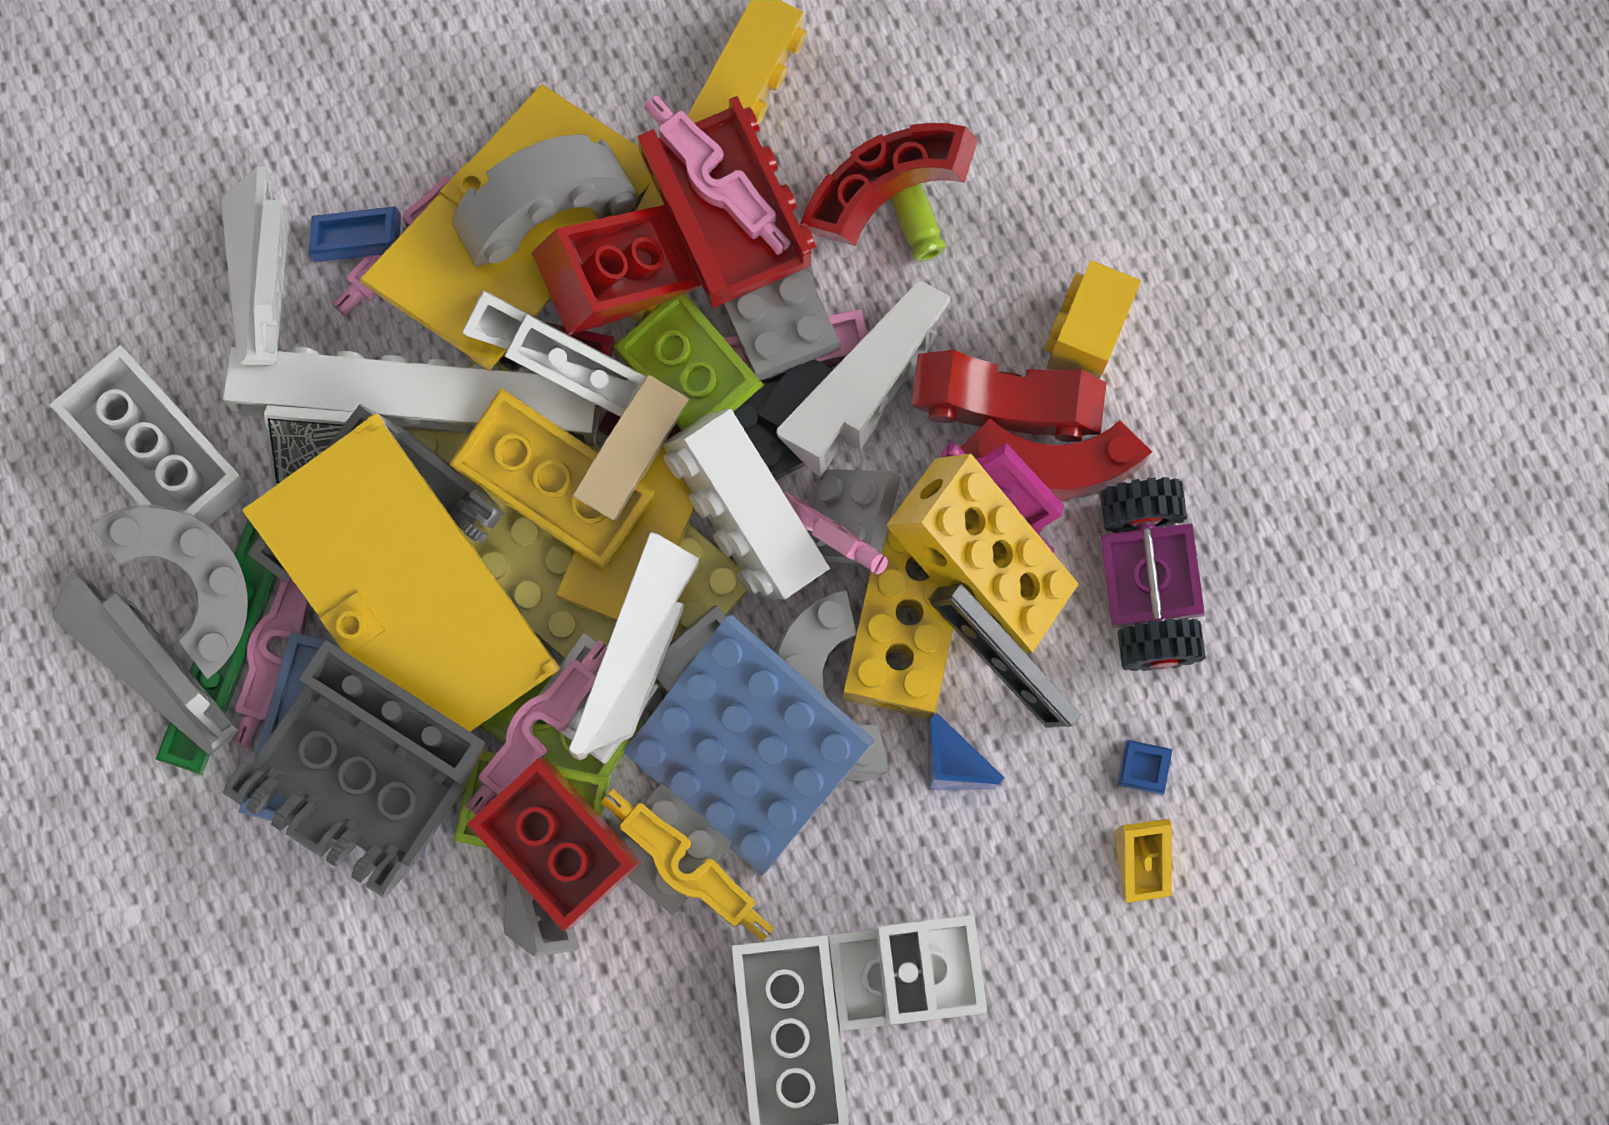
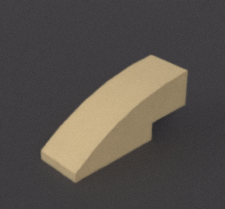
[573,375,690,520]

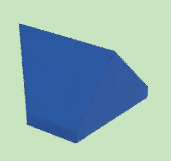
[927,713,1005,790]

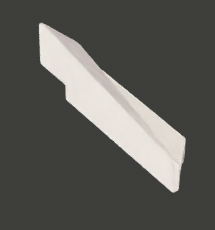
[221,166,288,365]
[777,281,950,476]
[462,290,647,417]
[569,532,699,760]

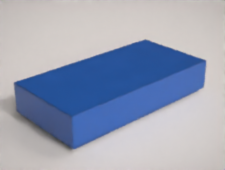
[308,206,401,262]

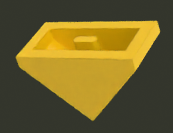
[1113,819,1172,903]

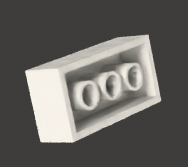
[49,345,252,525]
[663,409,830,600]
[731,935,849,1125]

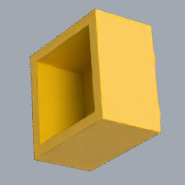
[1044,260,1142,379]

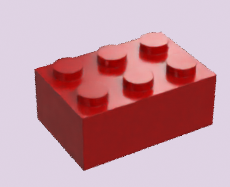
[467,758,642,931]

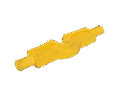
[601,788,775,942]

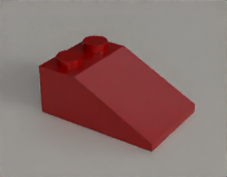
[531,204,701,335]

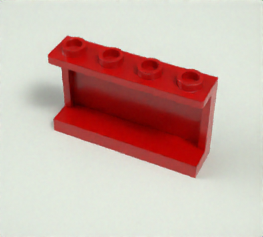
[637,96,816,308]

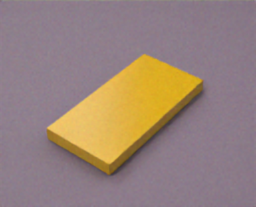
[449,388,657,569]
[556,445,695,622]

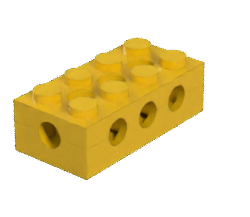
[886,454,1078,653]
[842,515,954,720]

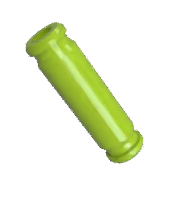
[887,134,946,262]

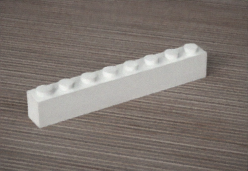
[223,347,599,445]

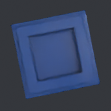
[1117,739,1172,796]

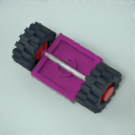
[1100,477,1206,671]

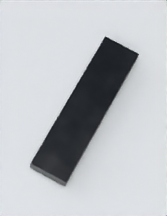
[928,584,1082,728]

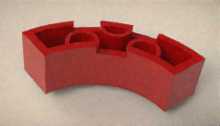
[800,123,978,246]
[911,349,1106,442]
[960,418,1153,501]

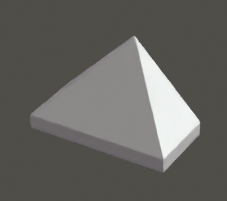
[503,871,579,957]

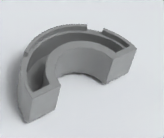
[453,134,639,267]
[90,505,248,679]
[773,590,889,782]

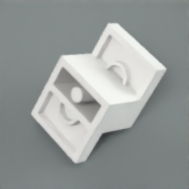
[828,915,987,1031]

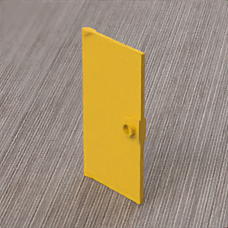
[360,84,652,370]
[242,413,560,732]

